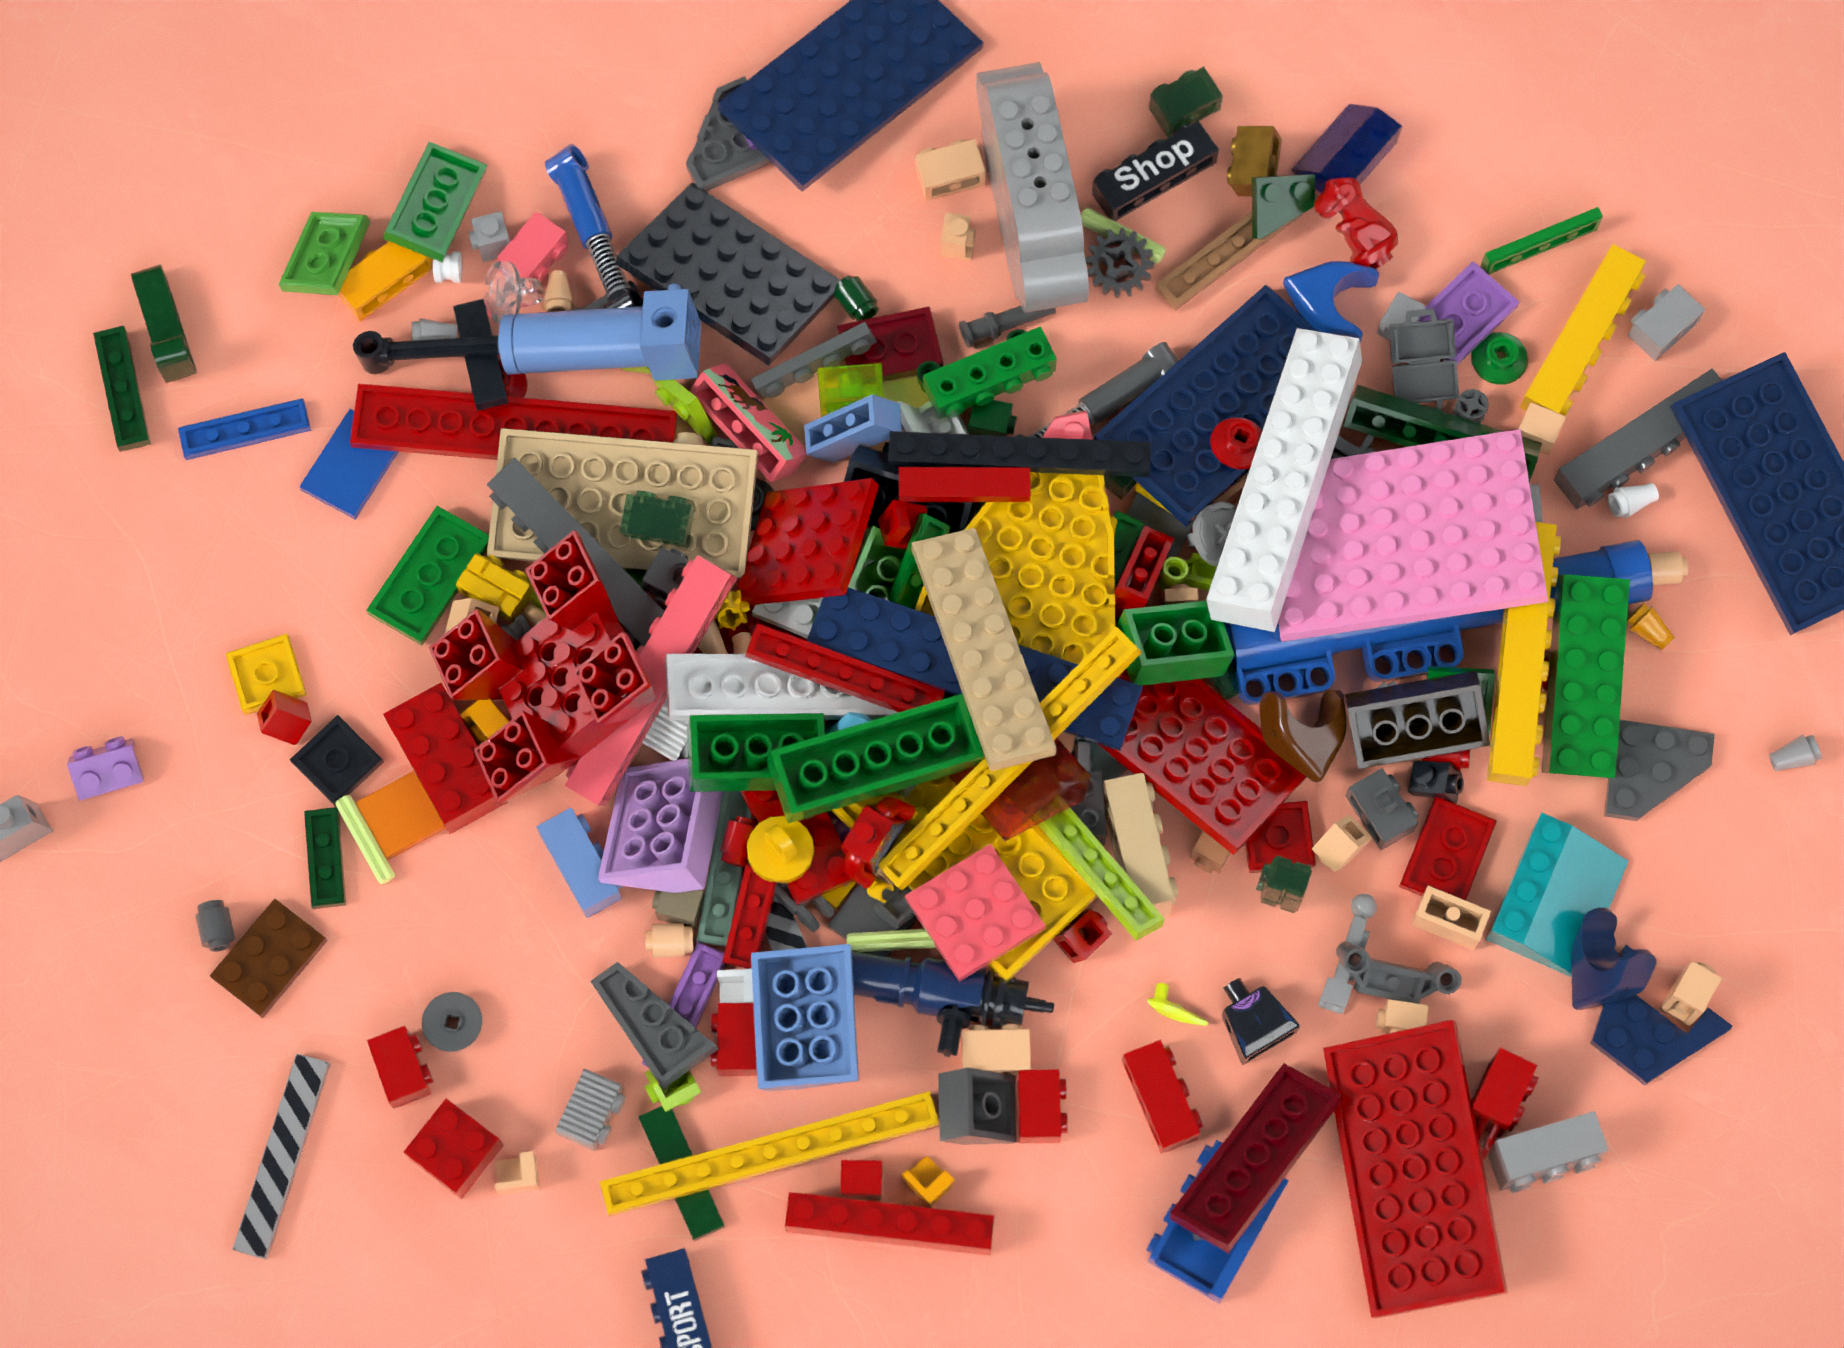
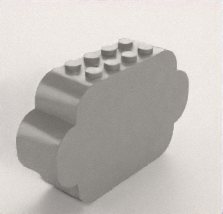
[976,62,1089,313]

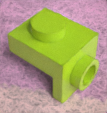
[644,1070,702,1112]

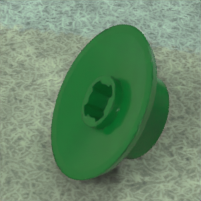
[1471,332,1528,385]

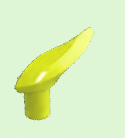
[1147,983,1208,1026]

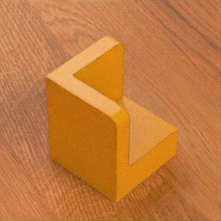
[902,1156,955,1208]

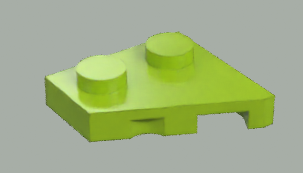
[651,377,718,445]

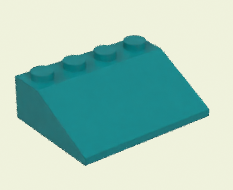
[1486,812,1629,977]

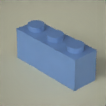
[804,394,902,463]
[536,807,623,918]

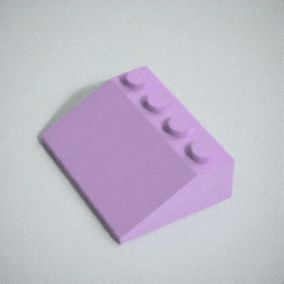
[598,759,723,893]

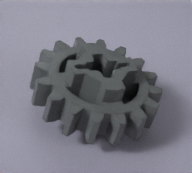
[1085,228,1154,298]

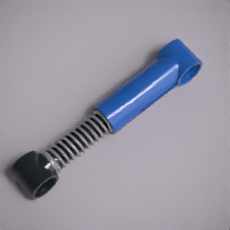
[545,144,643,309]

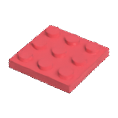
[905,844,1045,982]

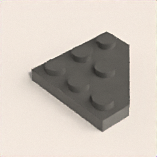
[686,76,772,191]
[1604,720,1715,821]

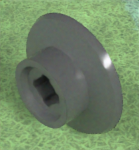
[422,992,482,1052]

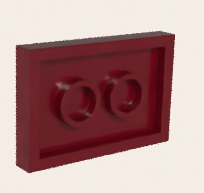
[837,306,944,388]

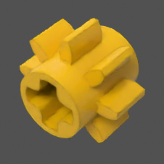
[714,590,750,631]

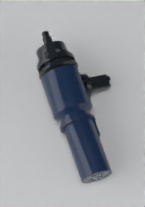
[852,951,1055,1057]

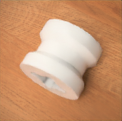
[433,251,463,283]

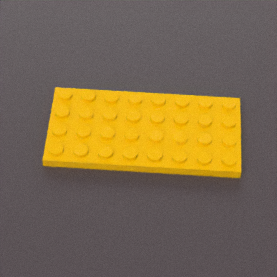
[831,767,1098,983]

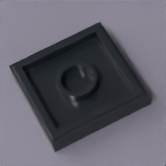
[289,715,384,807]

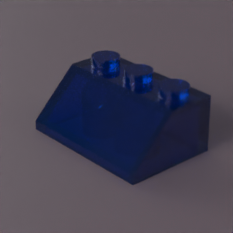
[1291,104,1402,193]

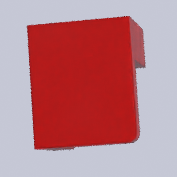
[878,500,927,549]
[257,690,312,745]
[840,1160,883,1200]

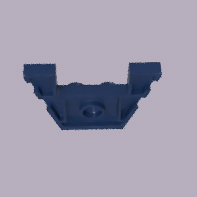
[1590,944,1733,1086]

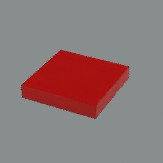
[1245,801,1316,873]

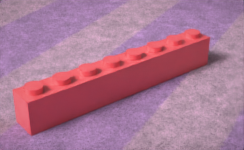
[565,555,737,806]

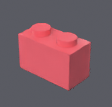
[497,211,569,291]

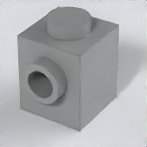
[468,211,510,262]

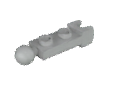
[1318,893,1377,1014]

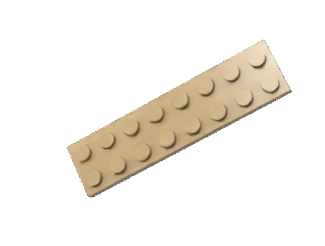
[911,528,1056,771]

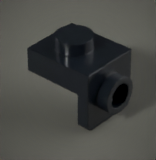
[1408,760,1464,804]

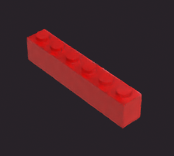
[785,1192,995,1256]

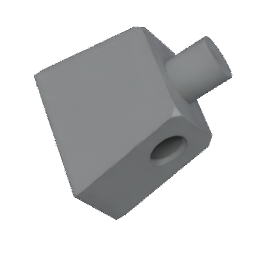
[0,795,53,862]

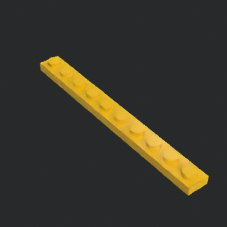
[877,627,1142,891]
[599,1091,939,1217]

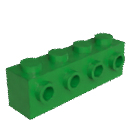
[923,326,1057,419]

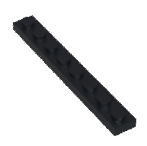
[888,431,1151,477]

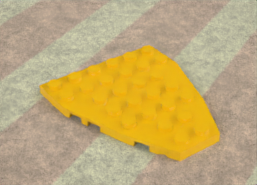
[915,472,1115,664]

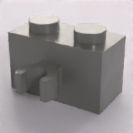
[1345,768,1418,851]

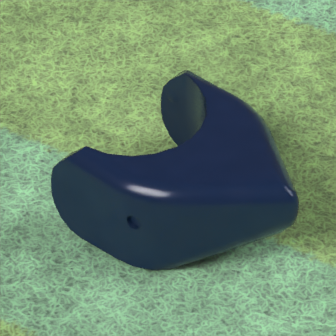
[1571,908,1657,1010]

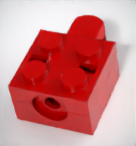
[1472,1047,1539,1160]

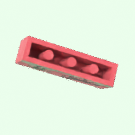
[689,363,807,483]

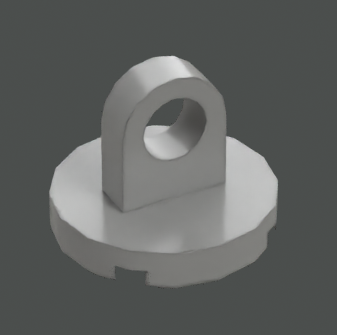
[1187,502,1236,567]

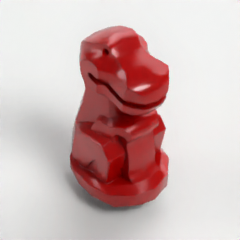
[1314,177,1398,269]

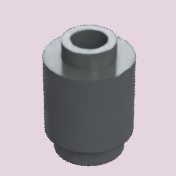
[195,900,235,952]

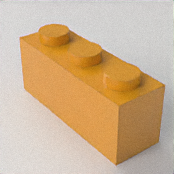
[338,241,433,322]

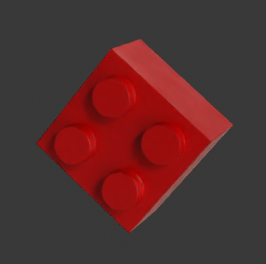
[403,1098,504,1200]

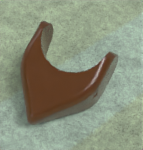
[1259,690,1347,782]

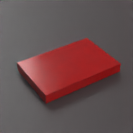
[1399,797,1497,901]

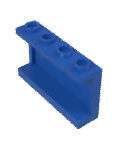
[1146,1140,1289,1304]

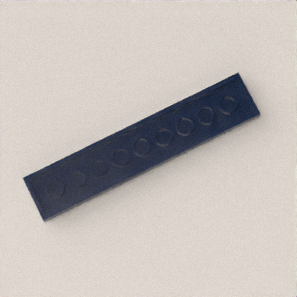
[806,587,1143,751]

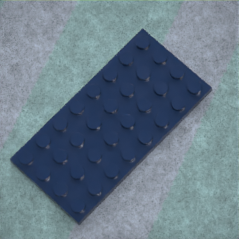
[717,0,984,192]
[1093,285,1319,527]
[1670,352,1844,636]

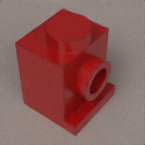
[1053,909,1112,963]

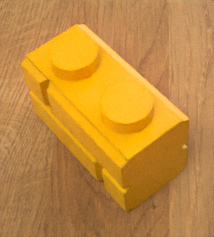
[456,553,535,623]

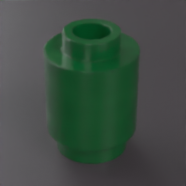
[834,276,879,321]

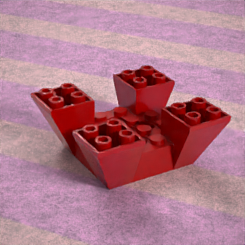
[428,530,656,804]

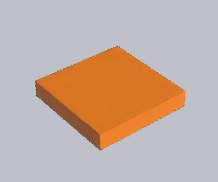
[355,770,446,861]

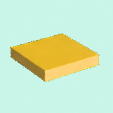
[225,633,307,715]

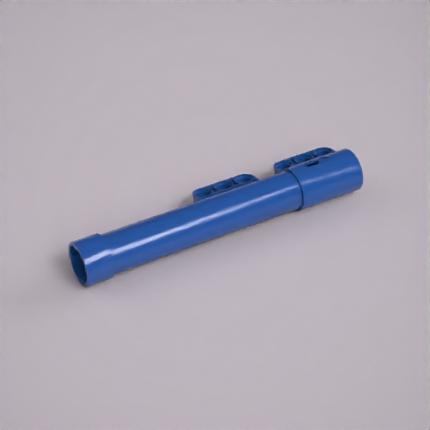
[1224,540,1653,705]

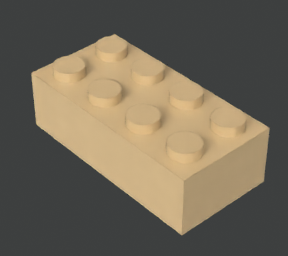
[1103,773,1178,917]

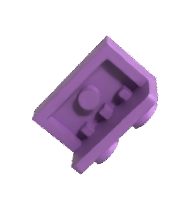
[67,736,144,801]

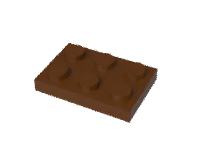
[210,899,328,1019]

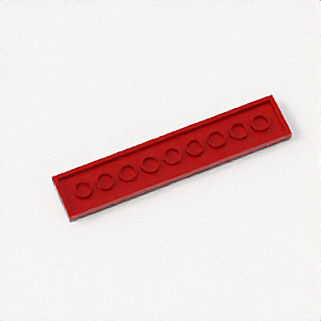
[350,383,677,460]

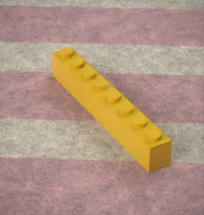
[1487,522,1561,787]

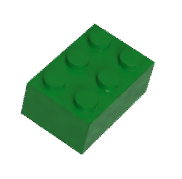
[1115,601,1235,686]

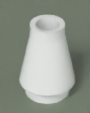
[1608,483,1659,518]

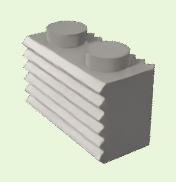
[555,1068,626,1151]

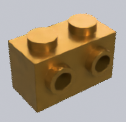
[1227,126,1282,196]

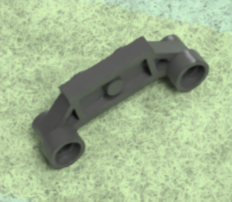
[1336,941,1462,1004]

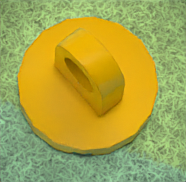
[747,816,814,883]

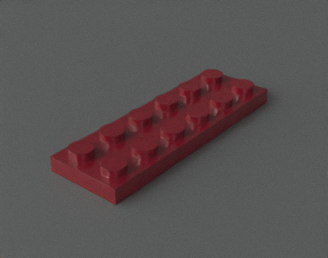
[1170,1063,1341,1253]

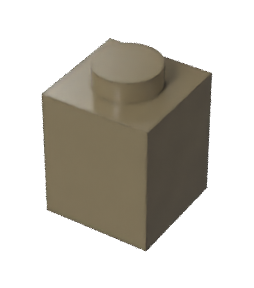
[652,890,704,930]

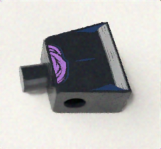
[1222,978,1300,1065]

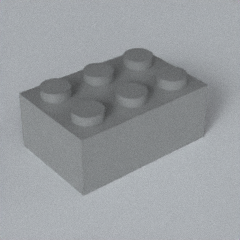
[1488,1111,1609,1193]

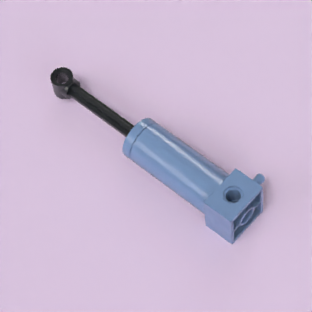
[353,283,702,381]

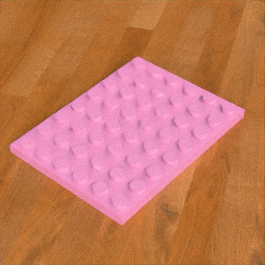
[1278,429,1548,642]

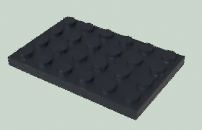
[615,182,840,366]

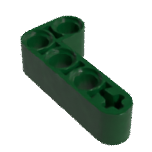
[130,264,197,383]

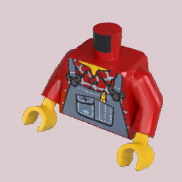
[841,796,930,903]

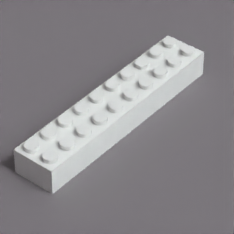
[1206,328,1362,632]

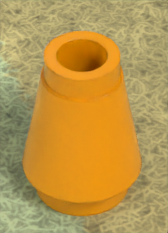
[1627,603,1675,651]

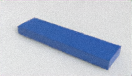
[178,398,311,460]

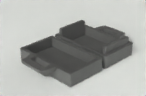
[1388,308,1459,411]

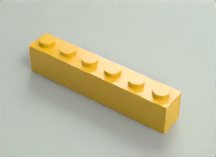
[1519,244,1646,417]

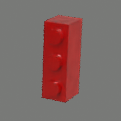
[1114,526,1174,619]
[1121,1039,1203,1154]

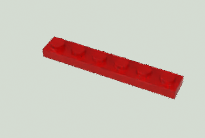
[745,623,945,713]

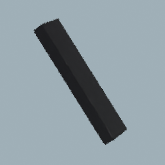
[453,298,508,411]

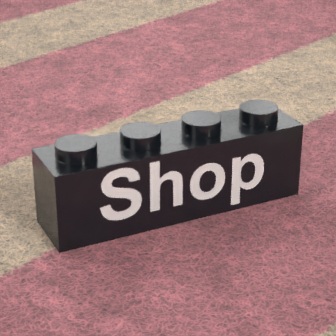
[1092,121,1219,221]

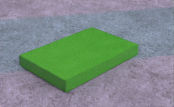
[278,212,370,295]

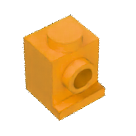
[460,699,509,744]

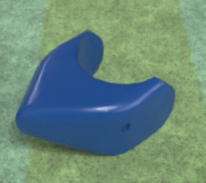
[1283,261,1379,344]

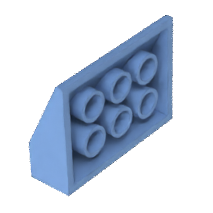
[751,944,859,1092]

